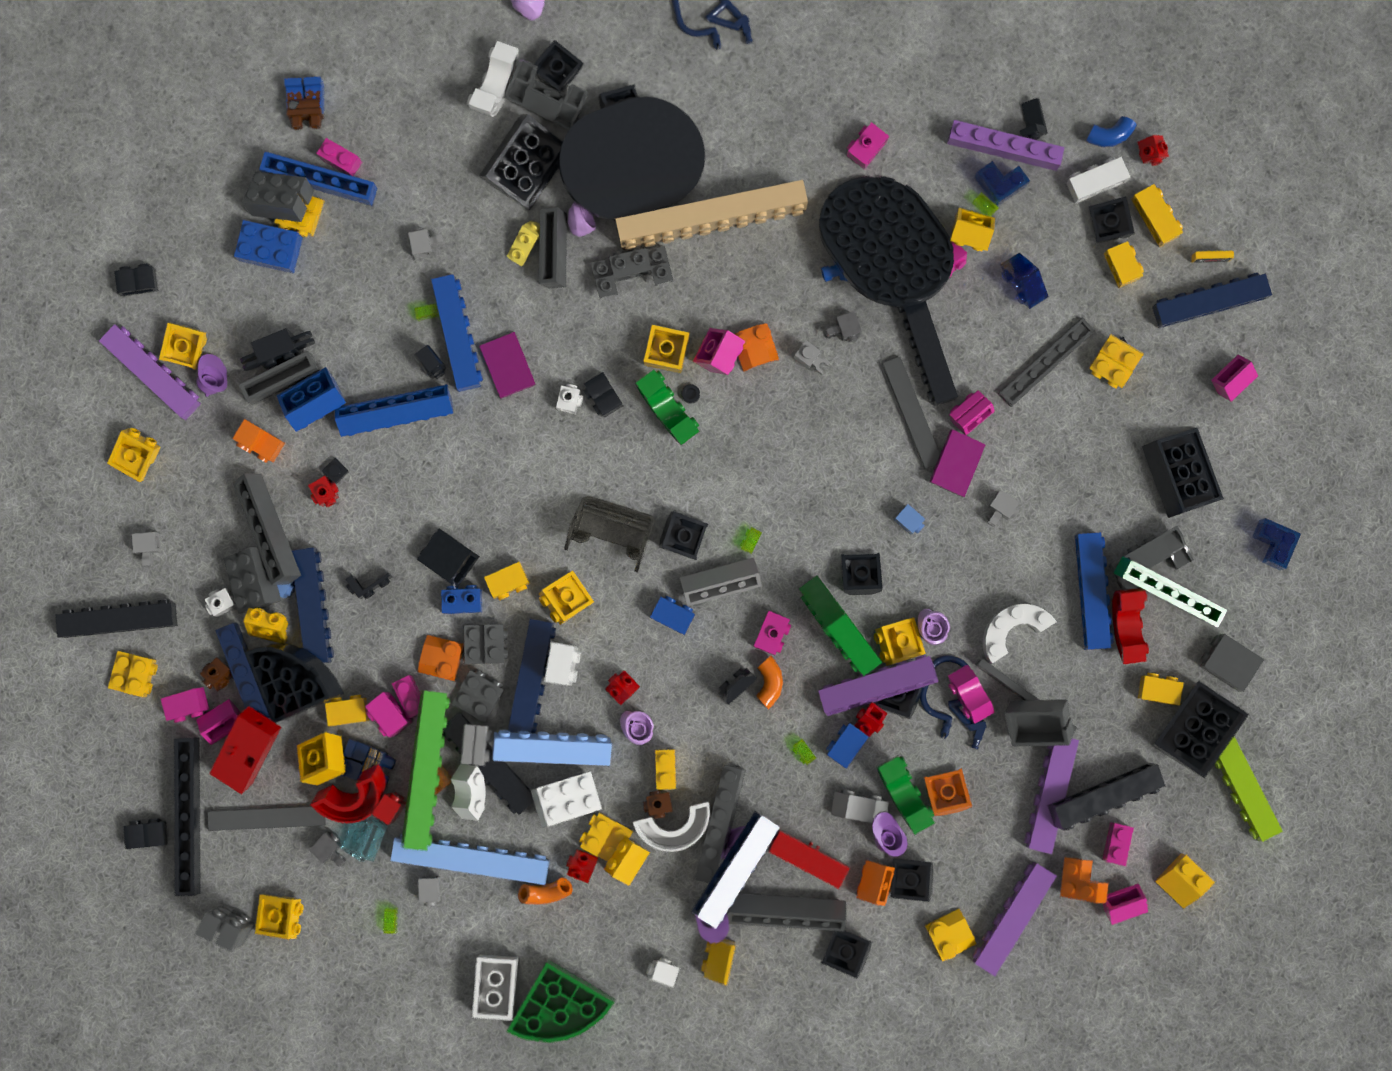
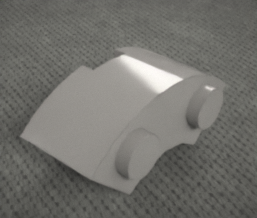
[831,789,889,823]

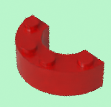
[1112,588,1149,664]
[310,764,386,823]

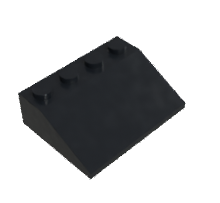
[479,114,563,210]
[1142,428,1224,518]
[1153,681,1249,778]

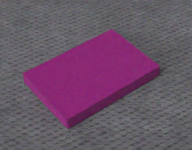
[480,332,536,399]
[929,429,986,497]

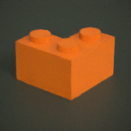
[232,419,285,463]
[1060,857,1108,903]

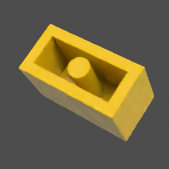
[1104,241,1144,288]
[484,562,530,601]
[1137,673,1183,706]
[325,695,369,726]
[655,749,676,790]
[604,836,650,886]

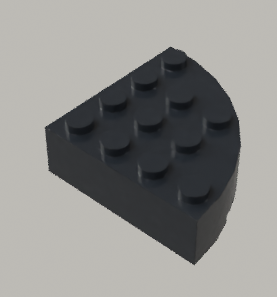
[244,643,344,723]

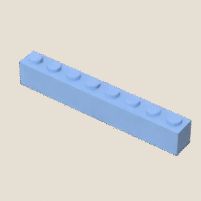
[391,834,550,885]

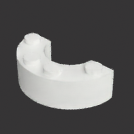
[467,41,518,117]
[983,604,1057,664]
[633,801,710,852]

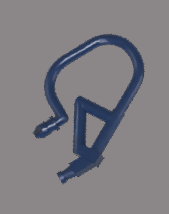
[672,0,753,50]
[920,655,987,750]

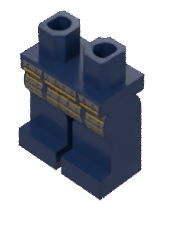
[341,738,396,786]

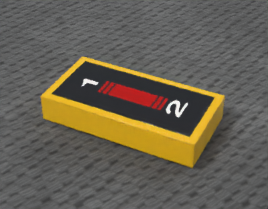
[1191,250,1234,263]

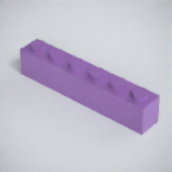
[947,120,1065,171]
[99,324,201,420]
[818,655,939,716]
[1024,738,1079,854]
[972,862,1057,976]

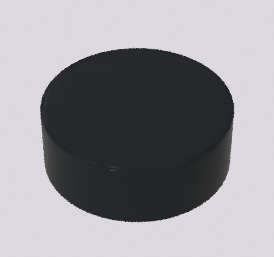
[681,384,700,404]

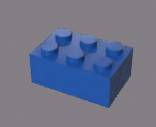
[234,220,303,274]
[276,367,346,432]

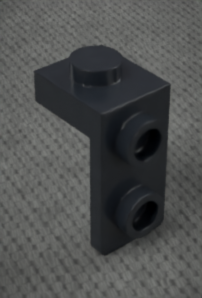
[1019,98,1048,140]
[345,573,393,600]

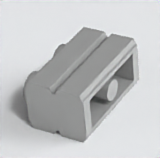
[460,724,492,766]

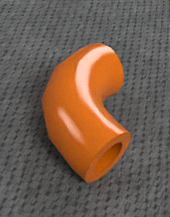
[756,655,783,710]
[518,878,573,905]

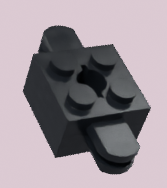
[240,328,315,371]

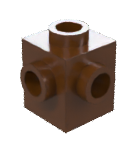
[200,657,233,692]
[643,790,673,819]

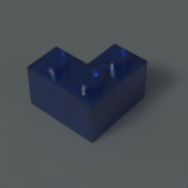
[974,161,1030,207]
[1000,252,1049,309]
[1252,518,1301,570]

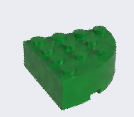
[799,575,882,676]
[507,959,615,1043]

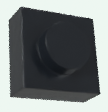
[322,457,349,484]

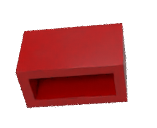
[372,792,406,825]

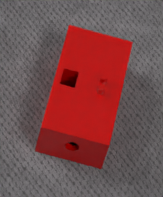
[209,706,282,795]
[768,829,850,889]

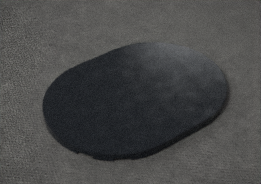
[559,97,705,221]
[819,176,954,307]

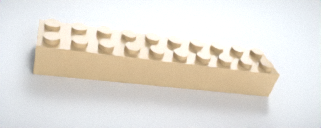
[616,180,808,251]

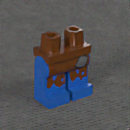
[284,77,324,130]

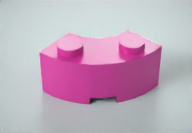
[948,665,995,724]

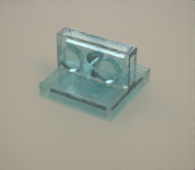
[341,818,388,862]

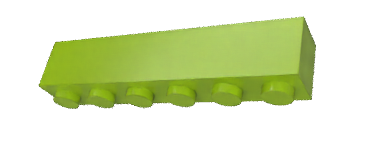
[1215,736,1283,842]

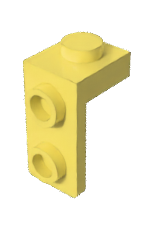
[507,221,540,266]

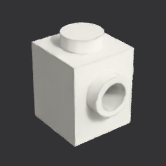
[556,384,583,414]
[205,588,236,617]
[646,958,679,987]

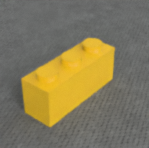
[1131,184,1183,248]

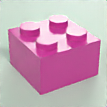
[693,328,745,375]
[365,692,413,737]

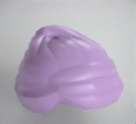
[511,0,544,21]
[568,202,596,237]
[918,609,950,645]
[620,711,654,745]

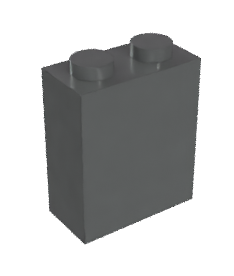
[1200,634,1264,692]

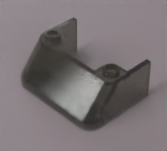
[564,496,655,572]

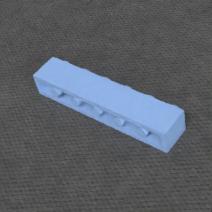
[492,730,612,766]

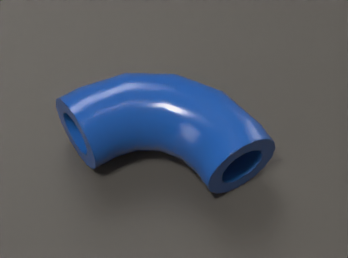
[1086,116,1137,147]

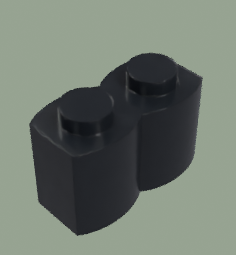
[114,264,158,296]
[414,345,446,379]
[583,372,623,418]
[123,818,168,849]

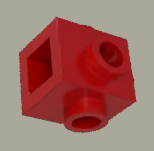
[1137,135,1169,166]
[308,476,339,507]
[605,670,640,706]
[854,702,888,737]
[566,849,598,883]

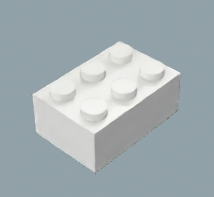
[545,642,581,686]
[531,772,602,827]
[472,955,518,1020]

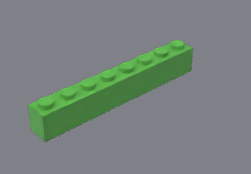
[401,690,450,851]

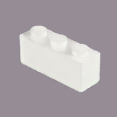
[1066,157,1131,204]

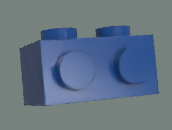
[441,585,483,614]
[650,596,695,636]
[826,723,868,768]

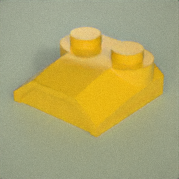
[159,323,207,370]
[924,908,977,961]

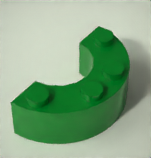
[635,370,700,445]
[876,755,935,835]

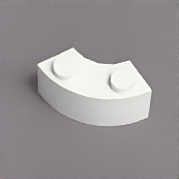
[451,764,486,821]

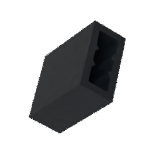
[417,528,480,588]

